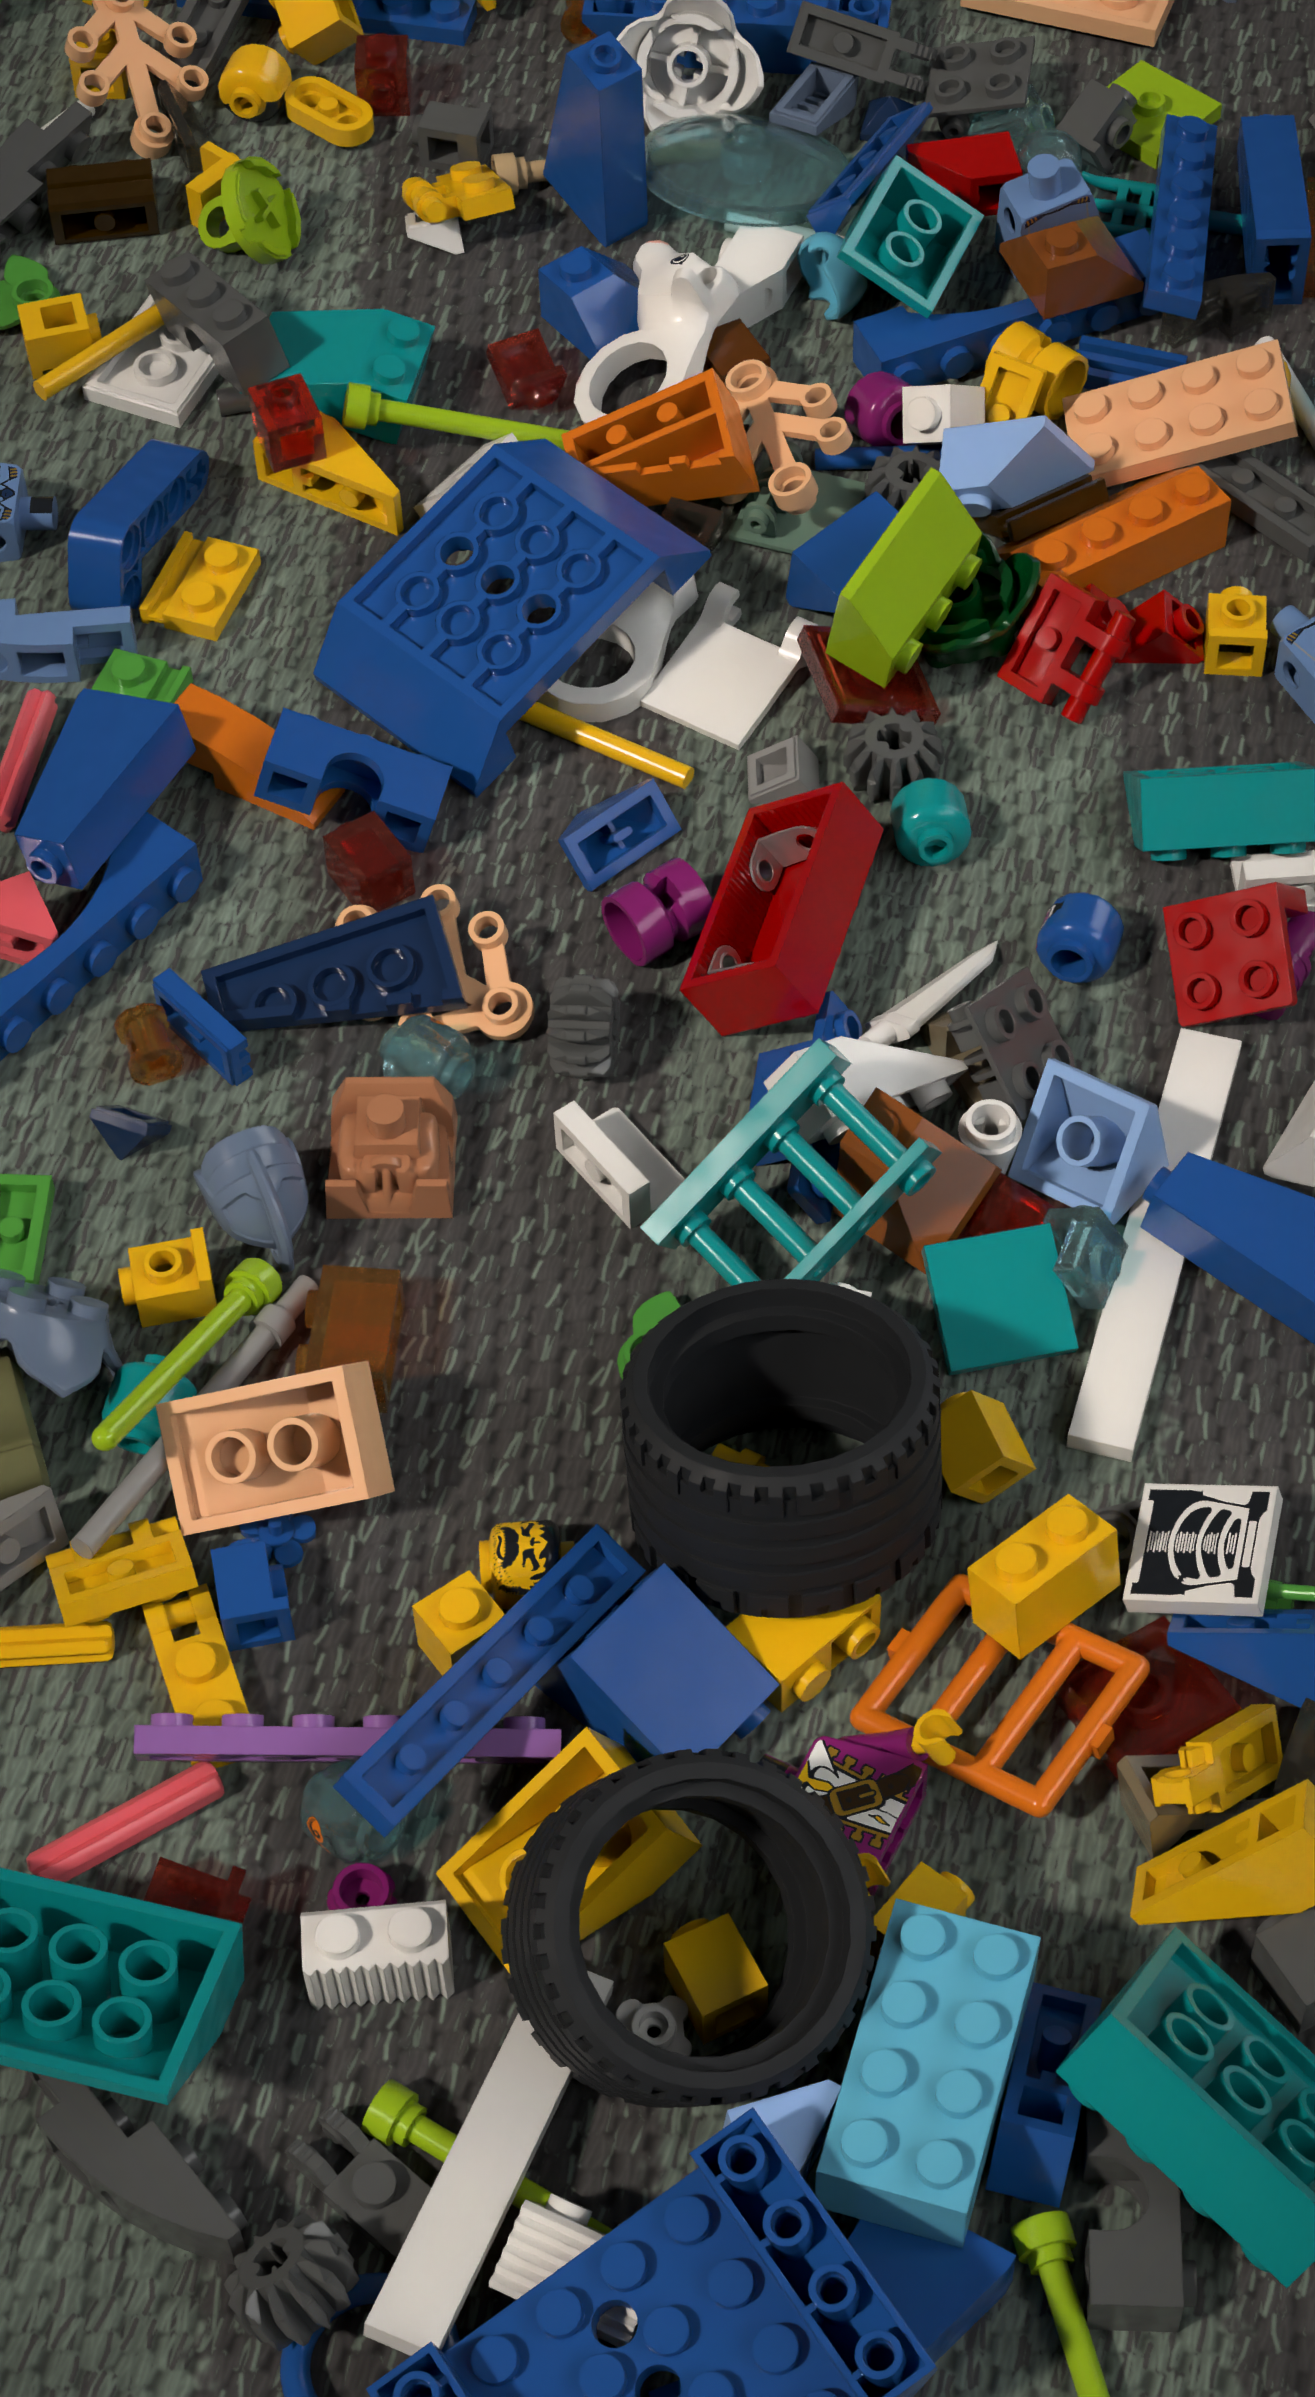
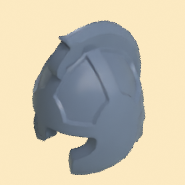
[193,1125,308,1273]

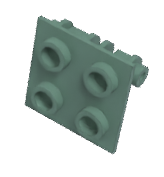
[729,441,865,554]

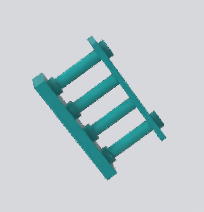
[640,1038,942,1286]

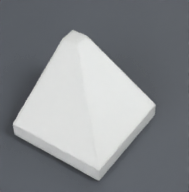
[405,212,465,255]

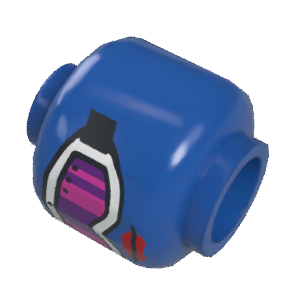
[1036,892,1124,983]

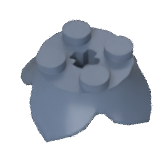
[0,1269,123,1398]

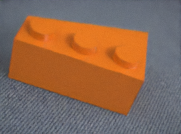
[561,368,760,507]

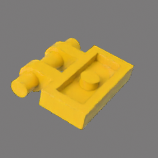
[402,161,515,223]
[45,1516,199,1628]

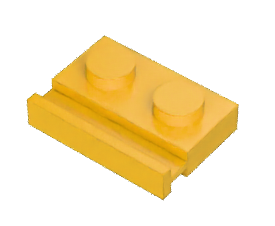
[139,531,261,641]

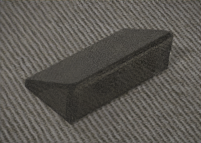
[157,79,216,181]

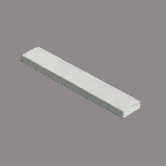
[363,1971,614,2356]

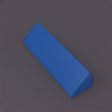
[806,102,933,235]

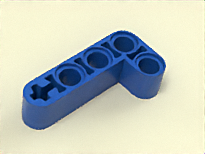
[68,439,209,610]

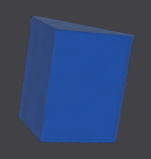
[786,491,898,613]

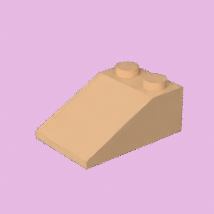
[156,1361,395,1536]

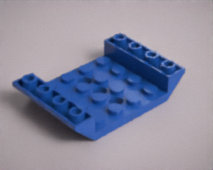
[313,439,711,798]
[366,2107,938,2397]

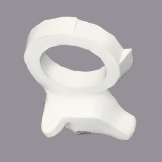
[574,240,739,424]
[537,575,698,722]

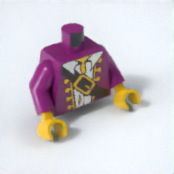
[759,1709,963,1896]

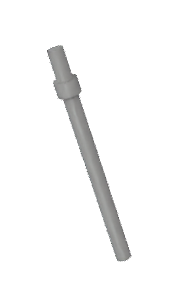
[70,1275,319,1559]

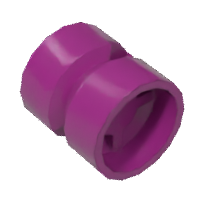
[601,858,713,966]

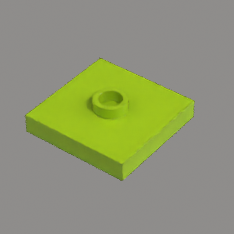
[1107,60,1222,169]

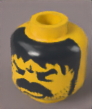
[218,44,292,123]
[479,1519,575,1610]

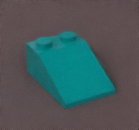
[837,155,984,318]
[240,309,435,444]

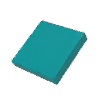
[921,1223,1079,1376]

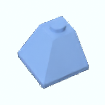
[939,415,1095,517]

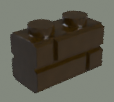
[46,158,160,245]

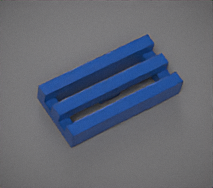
[1076,335,1188,390]
[152,968,253,1086]

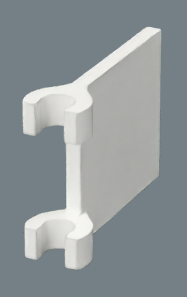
[640,582,820,750]

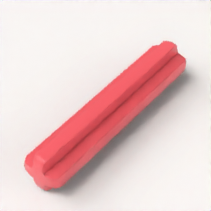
[0,688,58,833]
[26,1762,225,1882]

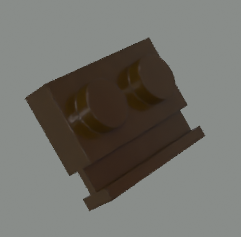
[972,474,1110,542]

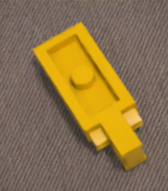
[1151,1704,1285,1814]

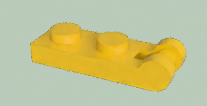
[141,1583,249,1769]

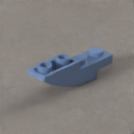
[0,598,137,683]

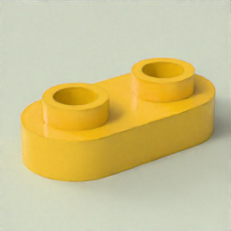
[284,76,374,147]

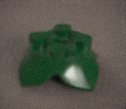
[919,531,1041,669]

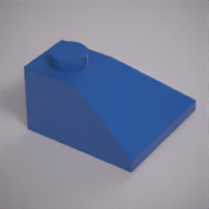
[538,246,639,360]

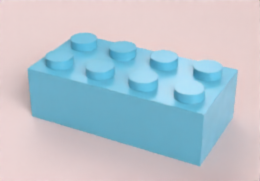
[815,1898,1041,2248]

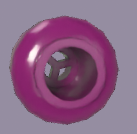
[844,371,912,446]

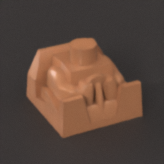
[325,1077,458,1219]

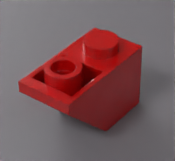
[906,131,1023,216]

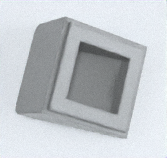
[747,735,820,804]

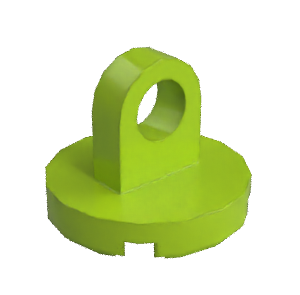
[198,156,301,265]

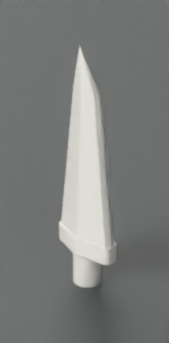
[858,941,998,1046]

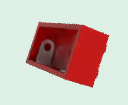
[679,781,884,1036]

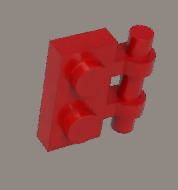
[997,573,1137,724]

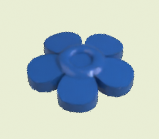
[239,1514,316,1568]

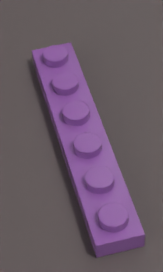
[134,1713,561,1764]

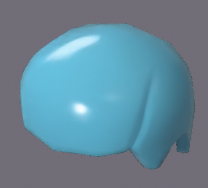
[797,232,869,320]

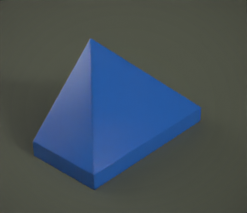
[558,778,682,891]

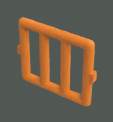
[850,1574,1150,1818]

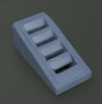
[769,61,859,136]

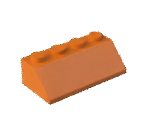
[996,466,1231,620]

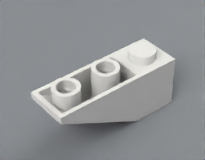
[715,219,804,328]
[763,1036,968,1145]

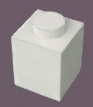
[902,384,985,445]

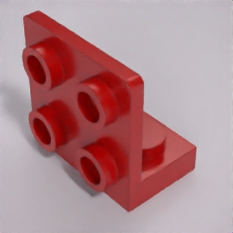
[1163,882,1308,1027]

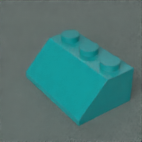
[1123,761,1315,861]

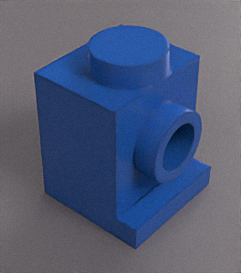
[210,1538,296,1652]

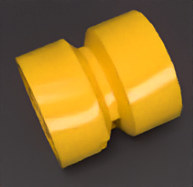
[984,321,1089,420]

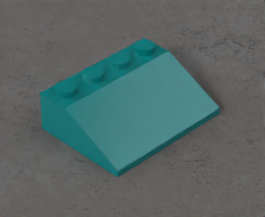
[0,1867,244,2105]
[1055,1927,1315,2288]

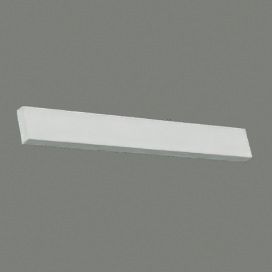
[1066,1028,1242,1462]

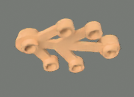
[64,0,209,160]
[719,359,853,515]
[335,884,535,1049]

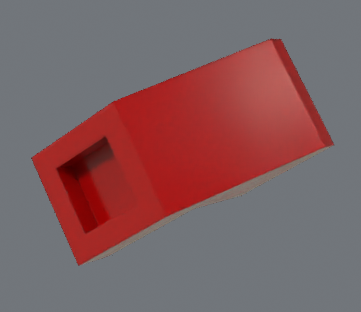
[1083,583,1204,664]

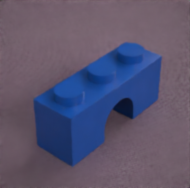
[254,707,453,853]

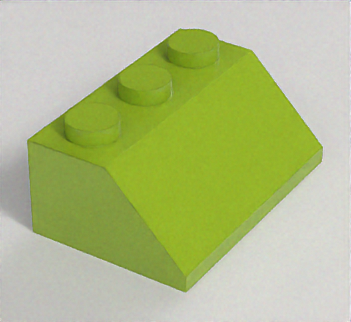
[825,467,982,688]

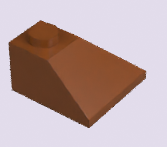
[999,215,1144,320]
[833,1087,1002,1274]

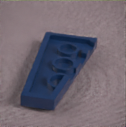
[201,894,468,1032]

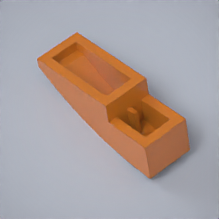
[174,683,345,830]

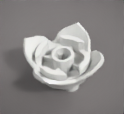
[616,0,764,146]

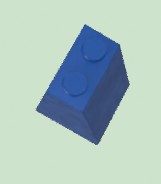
[535,1563,780,1763]

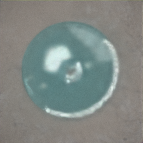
[645,113,849,227]

